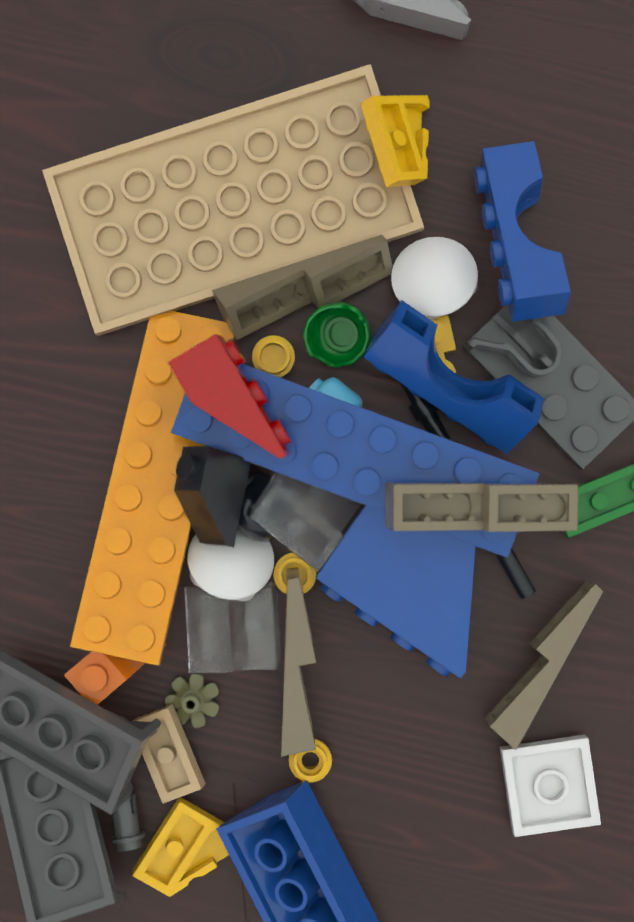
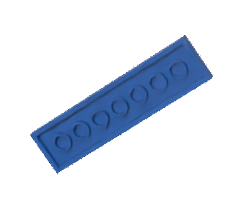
[171,364,540,558]

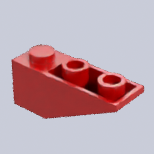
[168,334,292,459]

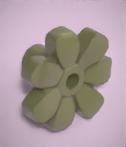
[165,672,220,728]

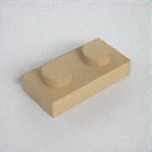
[132,704,206,804]

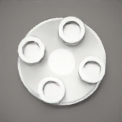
[391,237,478,320]
[187,529,274,602]

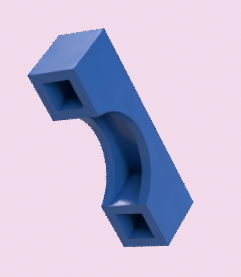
[474,141,571,322]
[363,300,544,455]

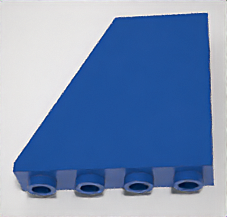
[316,505,476,679]

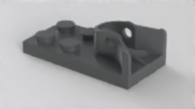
[462,305,634,470]
[0,650,161,815]
[0,751,127,922]

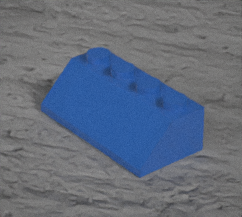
[216,780,379,922]

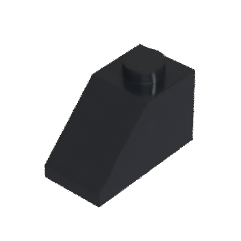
[174,446,251,547]

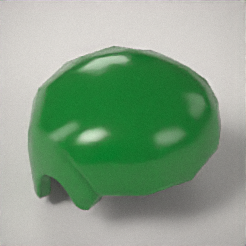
[303,301,372,368]

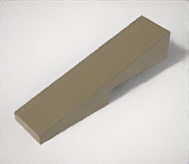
[212,235,393,340]
[385,482,578,532]
[281,567,316,757]
[484,581,603,750]

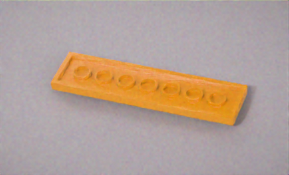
[70,311,235,666]

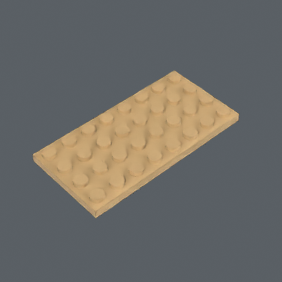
[42,64,424,336]

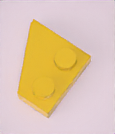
[360,95,430,187]
[132,797,229,897]

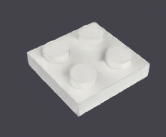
[500,734,601,837]

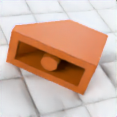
[64,643,167,705]

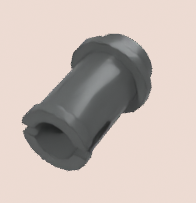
[111,793,146,852]

